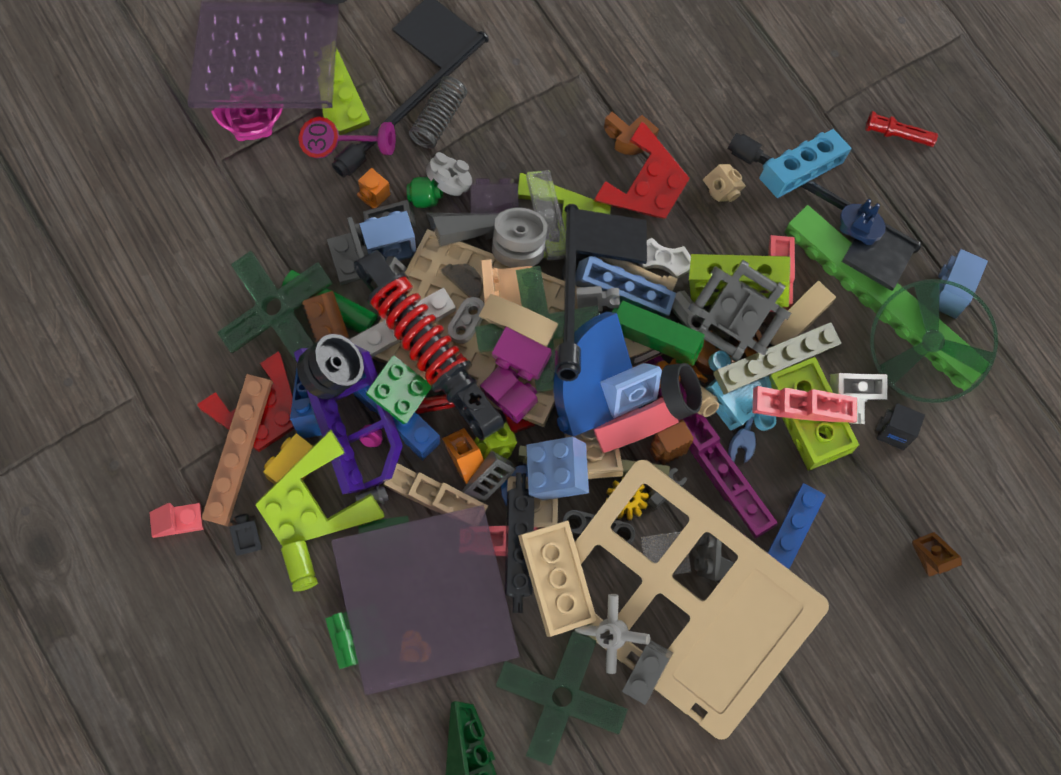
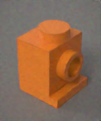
[357,168,390,209]

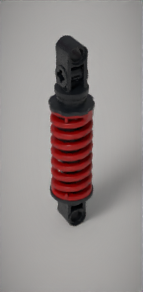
[354,250,504,440]

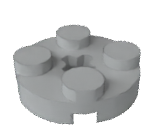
[426,152,472,196]

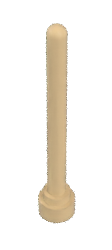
[599,257,678,291]

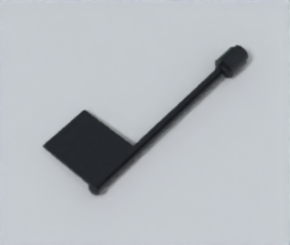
[331,0,489,178]
[727,133,921,291]
[555,204,647,381]

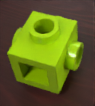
[474,423,517,460]

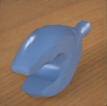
[728,417,756,463]

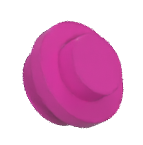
[359,424,383,447]

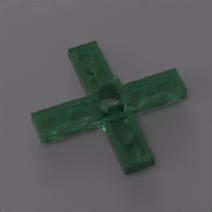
[217,251,333,363]
[475,266,600,393]
[496,631,628,766]

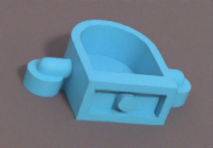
[705,351,777,431]

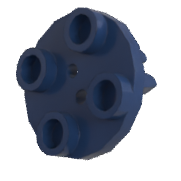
[839,199,886,245]

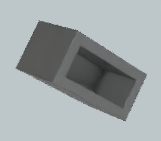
[622,640,673,705]

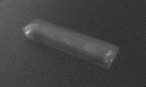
[526,170,566,261]

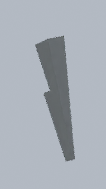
[426,213,553,247]

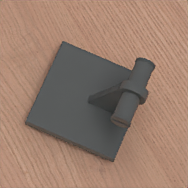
[694,532,734,581]

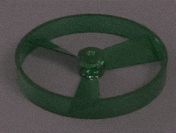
[870,279,998,403]

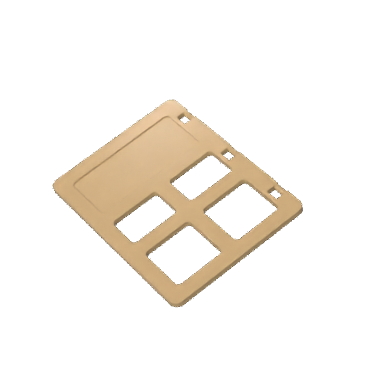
[575,460,829,740]

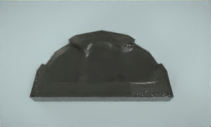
[441,263,483,298]

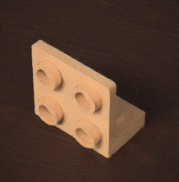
[481,259,537,312]

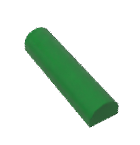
[281,270,378,334]

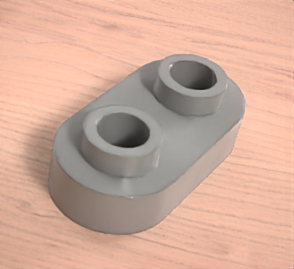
[448,297,484,344]

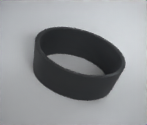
[660,363,702,419]

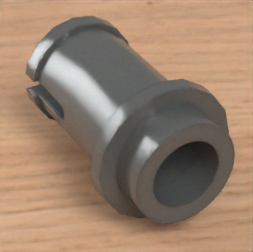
[355,485,389,505]

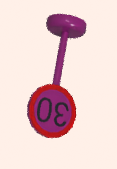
[299,117,396,159]

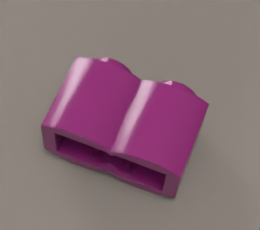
[480,366,538,423]

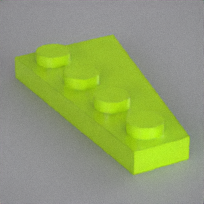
[314,44,370,135]

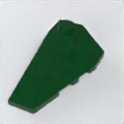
[446,701,497,775]

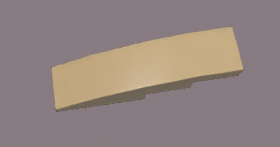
[382,463,488,527]

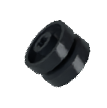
[297,334,364,399]

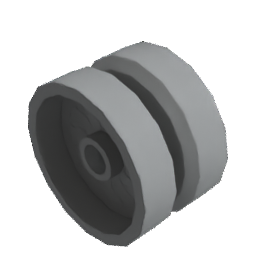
[492,208,547,268]

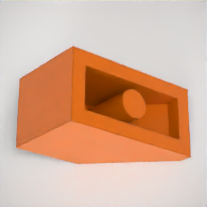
[442,428,484,484]

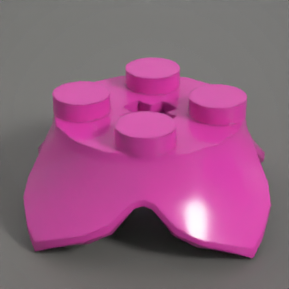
[211,78,284,141]

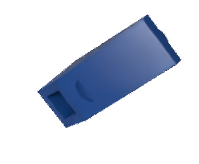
[290,368,322,438]

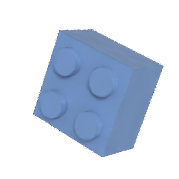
[359,211,416,260]
[930,249,988,319]
[527,436,589,500]

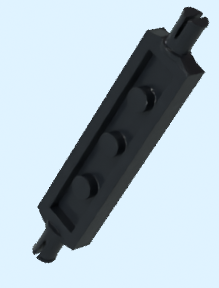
[505,473,534,613]

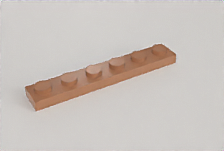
[202,374,273,526]

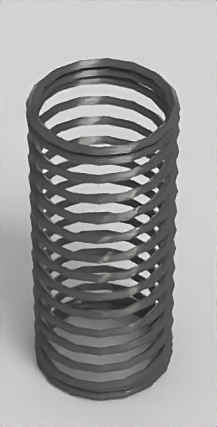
[409,76,468,149]

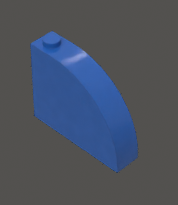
[553,312,644,437]

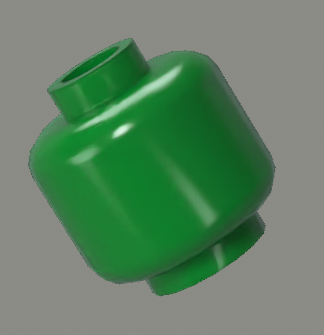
[406,176,443,208]

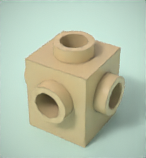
[703,164,745,202]

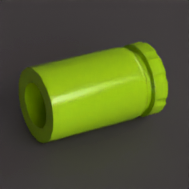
[281,541,318,591]

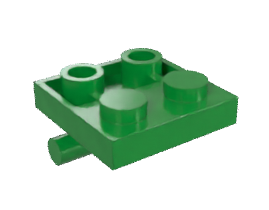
[325,603,390,669]

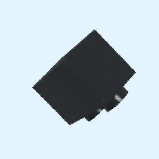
[876,403,925,450]

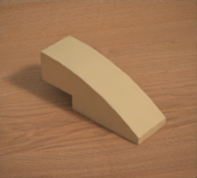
[770,281,836,346]
[479,294,558,347]

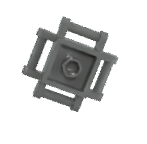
[688,260,792,362]

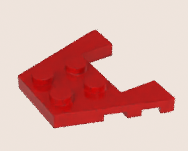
[593,122,690,219]
[197,351,295,452]

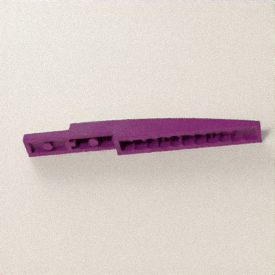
[633,341,777,539]

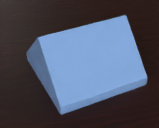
[600,363,662,418]

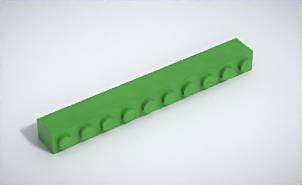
[784,205,991,391]

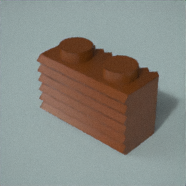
[302,291,349,342]
[650,419,694,465]

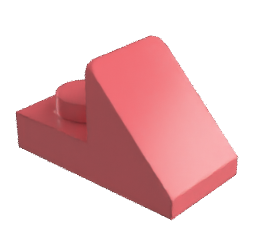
[149,503,204,538]

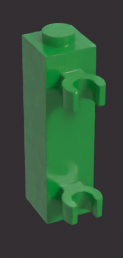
[612,301,705,366]

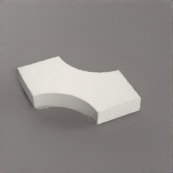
[638,238,691,278]

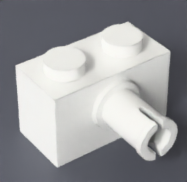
[830,373,887,424]

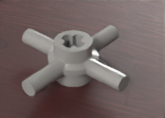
[575,594,650,674]

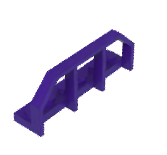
[294,344,403,494]

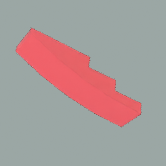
[752,386,857,423]

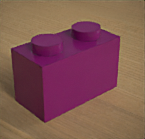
[492,327,552,381]

